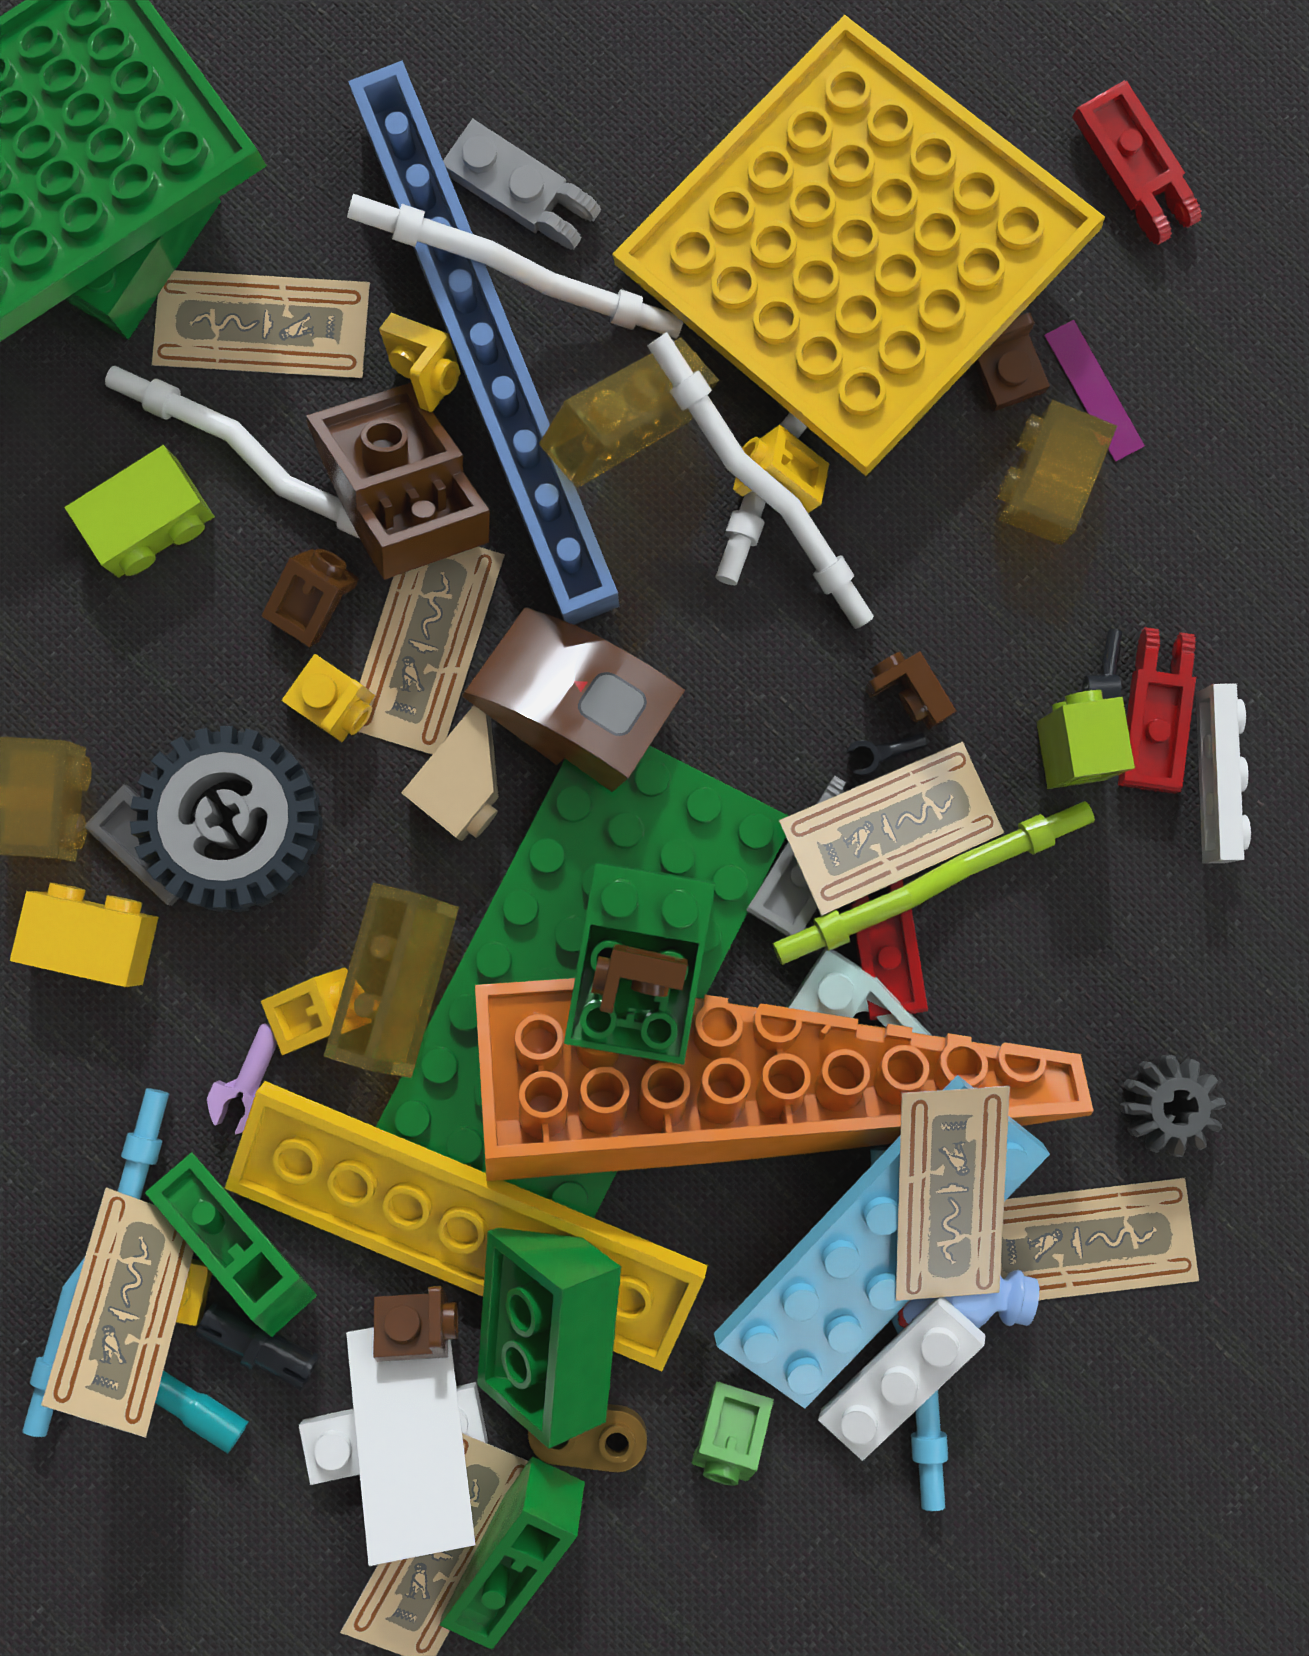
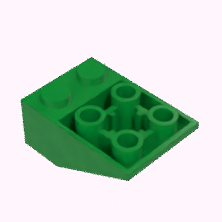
[564,862,715,1065]

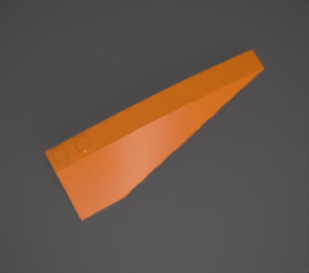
[475,978,1094,1181]

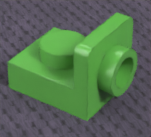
[691,1382,774,1486]

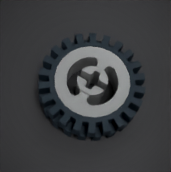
[130,726,323,912]

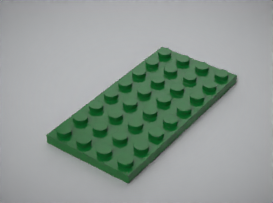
[376,745,788,1218]

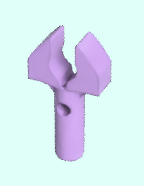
[207,1023,277,1134]

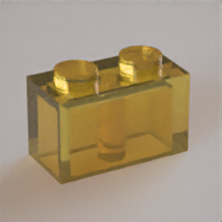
[997,400,1117,545]
[0,737,92,862]

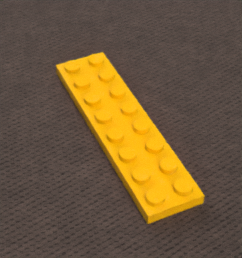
[225,1081,708,1372]

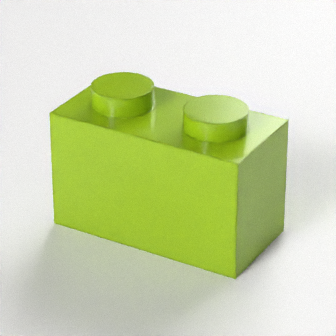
[64,445,215,578]
[1037,690,1135,789]

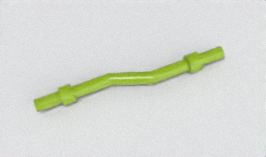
[773,801,1095,965]

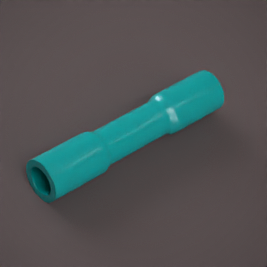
[155,1370,249,1454]

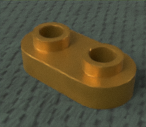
[528,1404,647,1472]

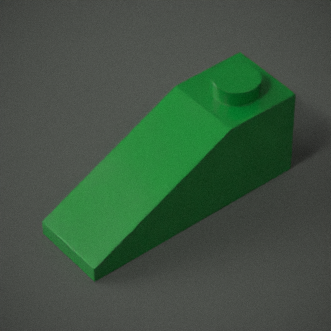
[145,1152,317,1337]
[439,1457,585,1650]

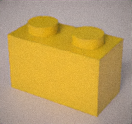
[10,883,159,987]

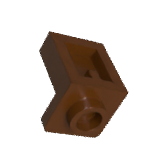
[974,313,1050,412]
[261,549,359,647]
[865,651,957,730]
[591,944,688,1013]
[373,1286,459,1362]

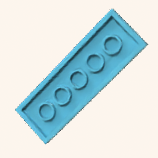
[714,1075,1050,1408]

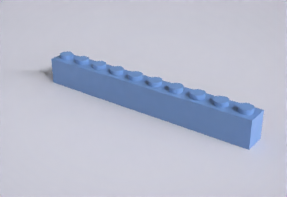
[348,61,619,625]

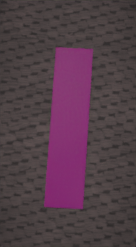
[1044,320,1145,462]

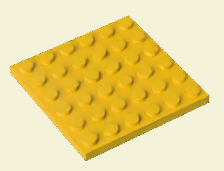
[612,15,1105,476]

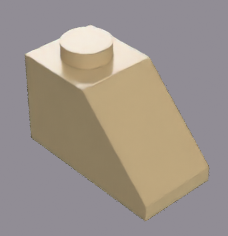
[401,705,499,841]

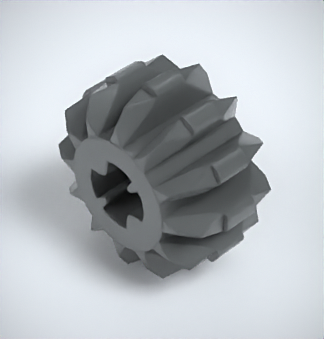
[1119,1054,1226,1157]

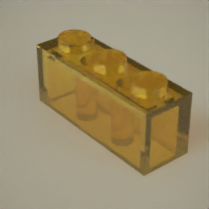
[539,337,719,488]
[324,883,459,1078]

